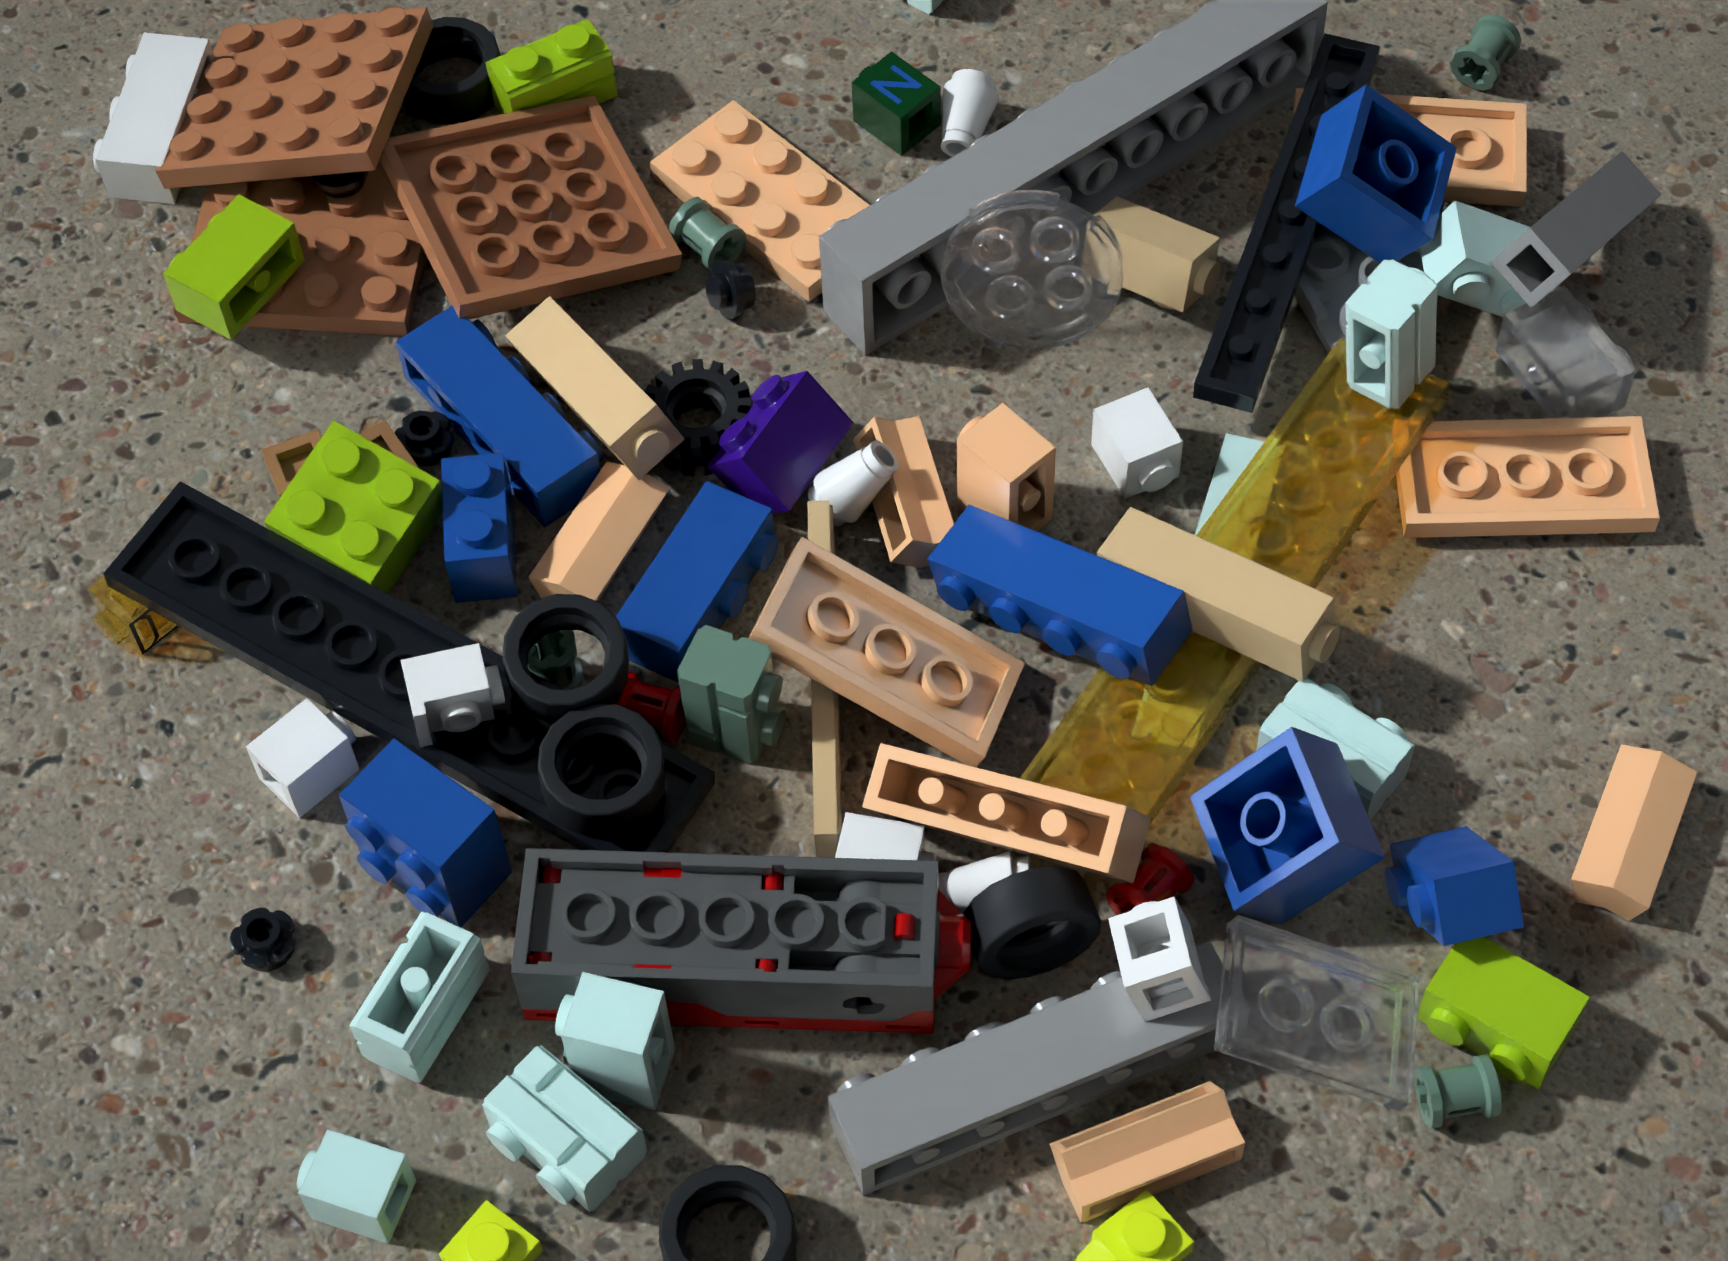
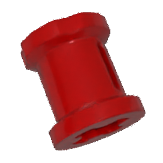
[615,671,686,744]
[1106,843,1195,915]

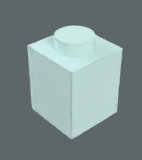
[297,1129,417,1244]

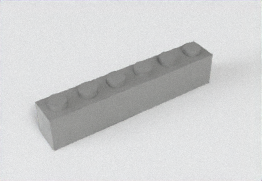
[828,941,1248,1196]

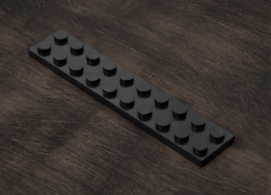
[103,481,715,853]

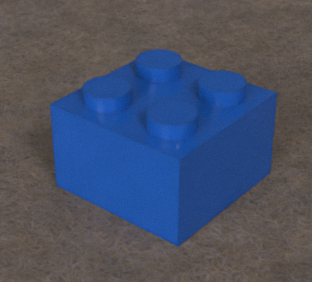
[1295,84,1457,263]
[1190,726,1385,925]
[339,738,512,928]

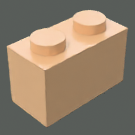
[957,403,1056,531]

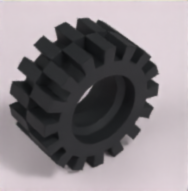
[644,359,752,476]

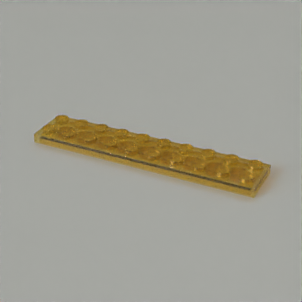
[1019,337,1449,826]

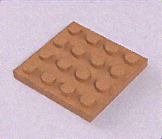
[155,7,434,189]
[379,95,682,319]
[173,160,426,336]

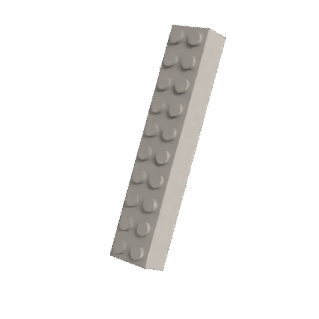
[819,0,1328,356]

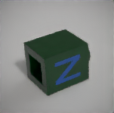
[851,51,941,156]

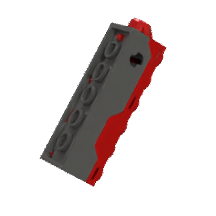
[511,848,971,1034]

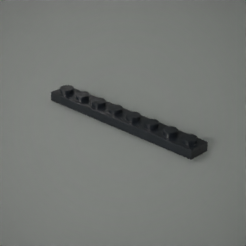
[1193,33,1380,413]

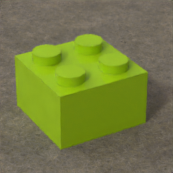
[264,420,443,594]

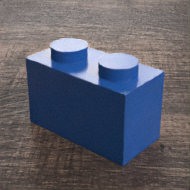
[441,452,518,603]
[1385,826,1524,946]

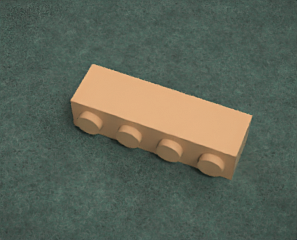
[862,743,1151,883]

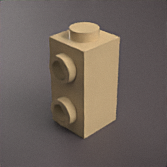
[1080,196,1221,312]

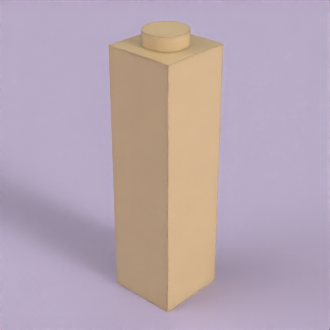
[505,296,685,480]
[1096,507,1340,682]

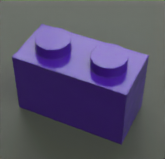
[707,371,854,514]

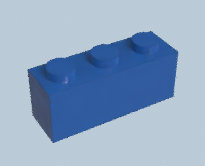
[616,481,779,683]

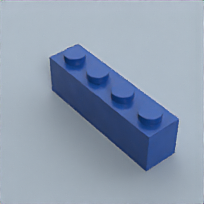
[395,305,603,528]
[927,505,1193,686]

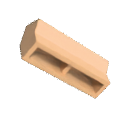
[853,416,954,568]
[528,462,670,602]
[1571,744,1697,922]
[1050,1081,1245,1223]

